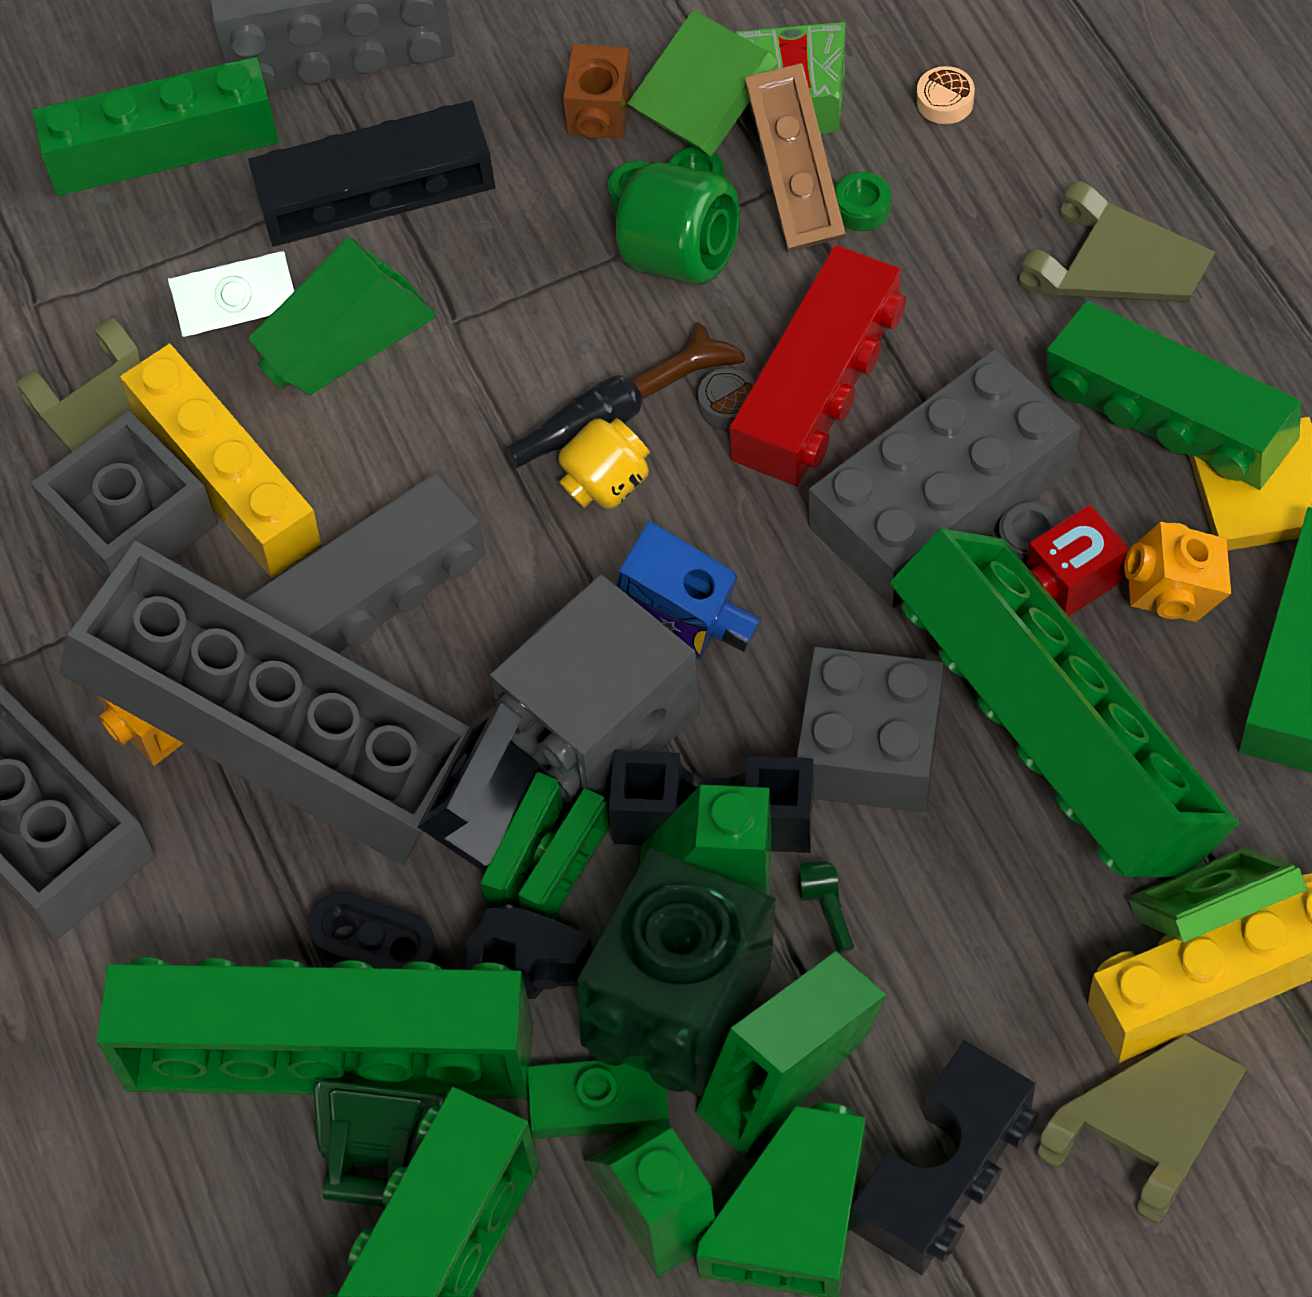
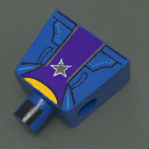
[616,521,762,659]

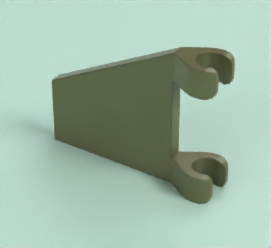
[1019,181,1215,302]
[16,317,141,453]
[1037,1035,1247,1223]

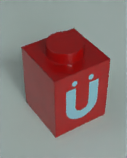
[1027,505,1130,617]

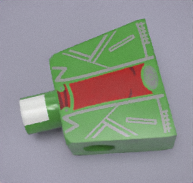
[736,22,845,134]

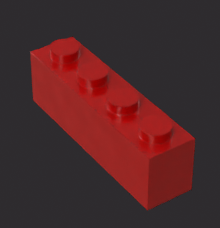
[730,244,906,487]

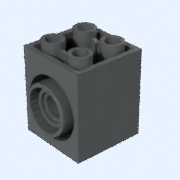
[490,574,701,803]

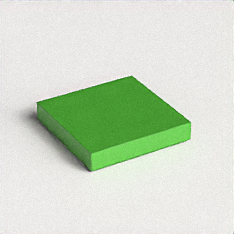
[627,10,778,157]
[1128,847,1307,943]

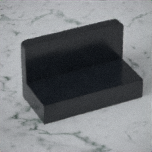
[417,703,538,869]

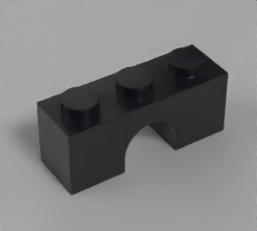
[609,750,814,853]
[851,1040,1039,1275]

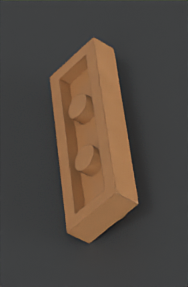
[745,63,845,252]

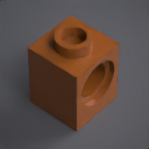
[563,44,633,138]

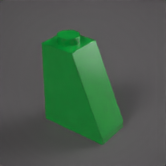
[248,236,437,395]
[636,785,772,918]
[696,951,886,1158]
[696,1103,865,1297]
[584,1125,715,1278]

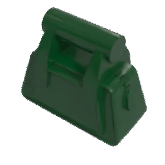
[313,1080,443,1207]

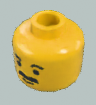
[558,418,650,509]

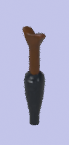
[505,322,745,469]

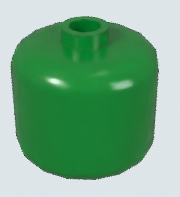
[615,162,740,285]

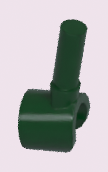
[800,861,854,953]

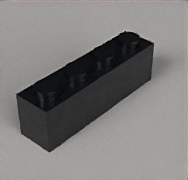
[248,100,496,247]

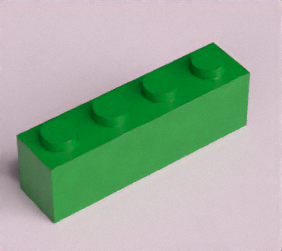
[32,56,279,196]
[1047,301,1302,490]
[1239,507,1312,773]

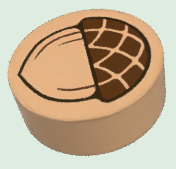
[917,66,975,124]

